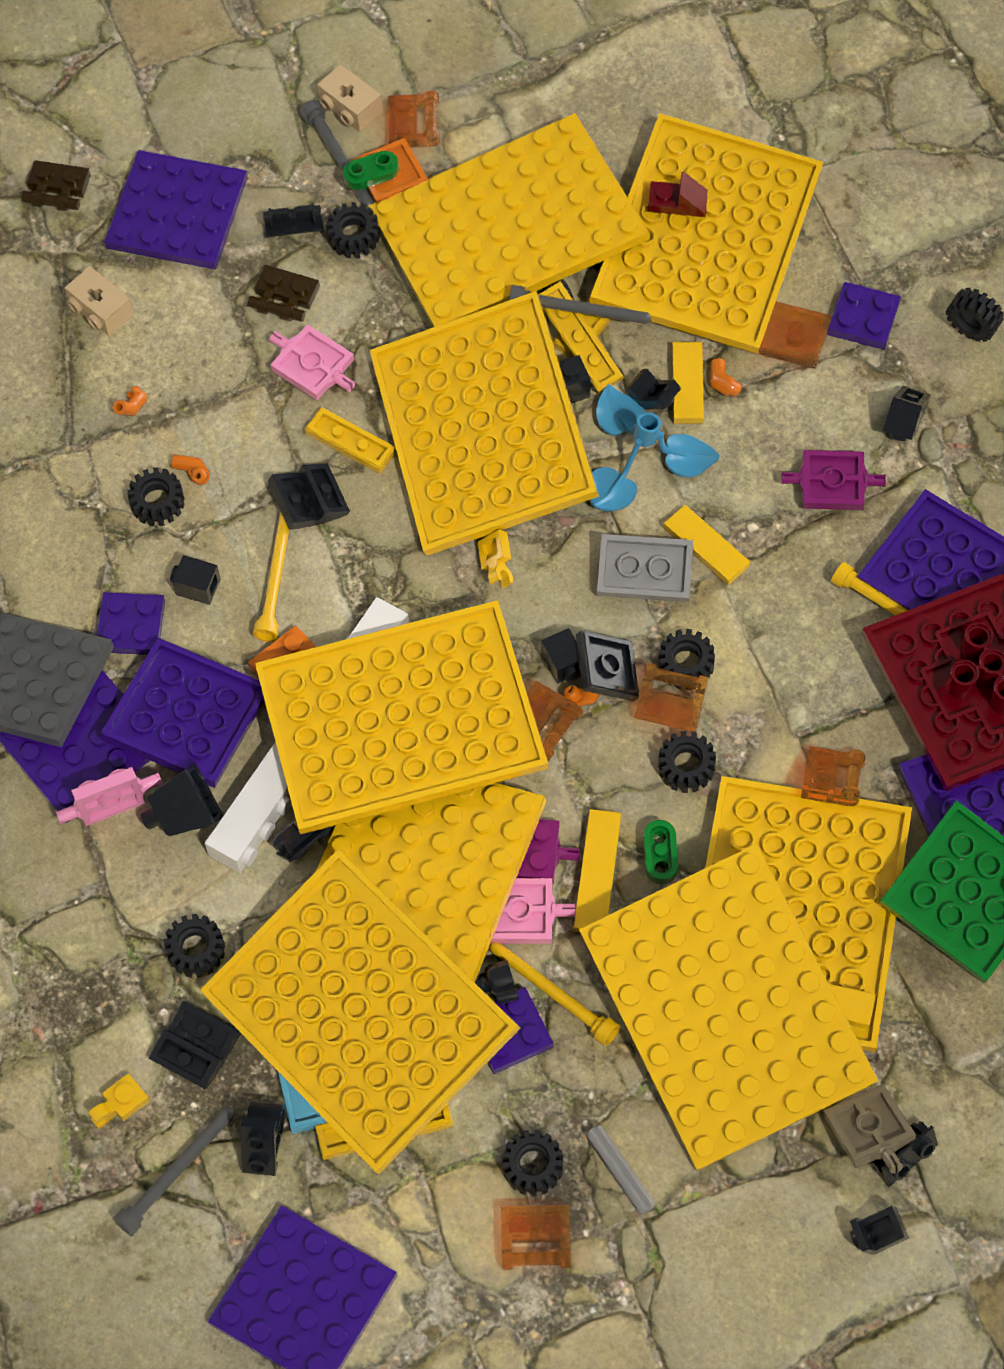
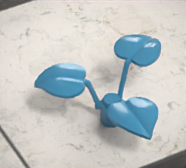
[590,384,720,511]

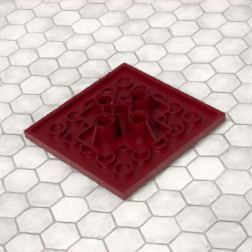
[862,573,1004,791]

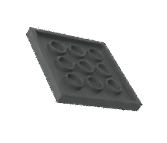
[0,613,114,747]

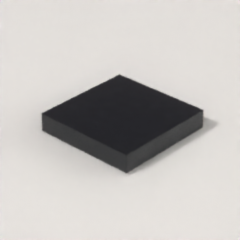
[576,630,640,701]

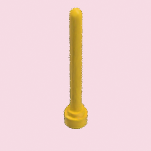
[253,512,289,642]
[831,562,908,615]
[489,942,621,1047]

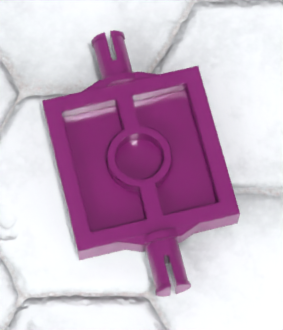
[781,450,886,510]
[517,819,580,884]

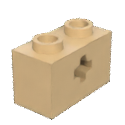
[317,64,383,132]
[65,266,134,336]

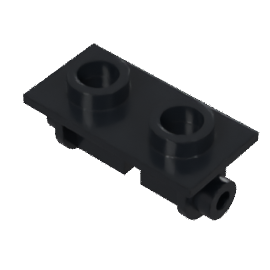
[263,203,323,238]
[271,822,335,862]
[870,1121,938,1187]

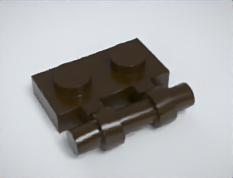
[22,160,91,211]
[247,265,320,322]

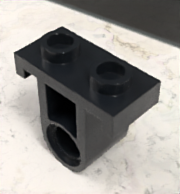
[240,1101,285,1176]

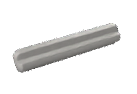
[587,1125,655,1215]

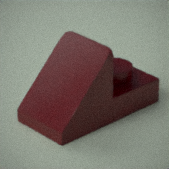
[648,172,708,217]

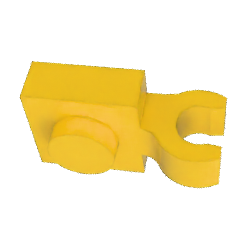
[478,529,513,588]
[88,1073,150,1129]

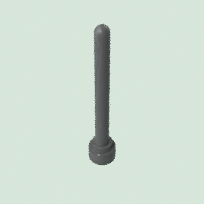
[300,100,374,210]
[509,285,651,324]
[112,1107,235,1237]

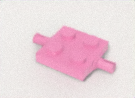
[269,324,356,401]
[56,767,163,826]
[490,878,575,944]

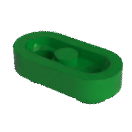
[343,151,399,190]
[644,820,678,884]

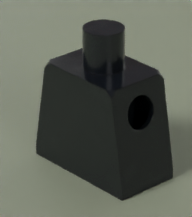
[141,762,224,836]

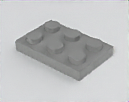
[597,534,693,602]

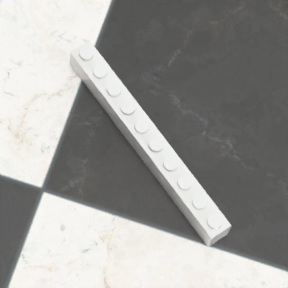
[205,597,409,873]

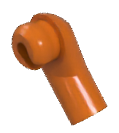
[710,358,741,397]
[113,386,147,416]
[172,454,210,485]
[564,685,600,707]

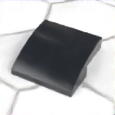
[267,463,350,530]
[148,1001,241,1089]

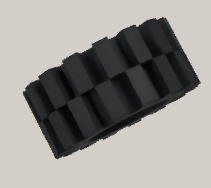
[326,202,380,259]
[946,288,1004,342]
[128,467,185,526]
[658,629,715,690]
[658,731,716,793]
[164,914,225,978]
[502,1130,563,1196]

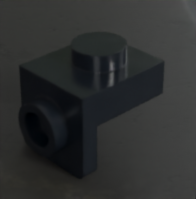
[627,369,681,410]
[850,1206,909,1255]

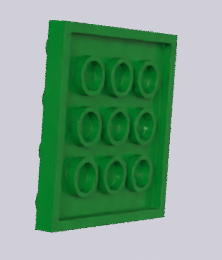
[879,800,1004,983]

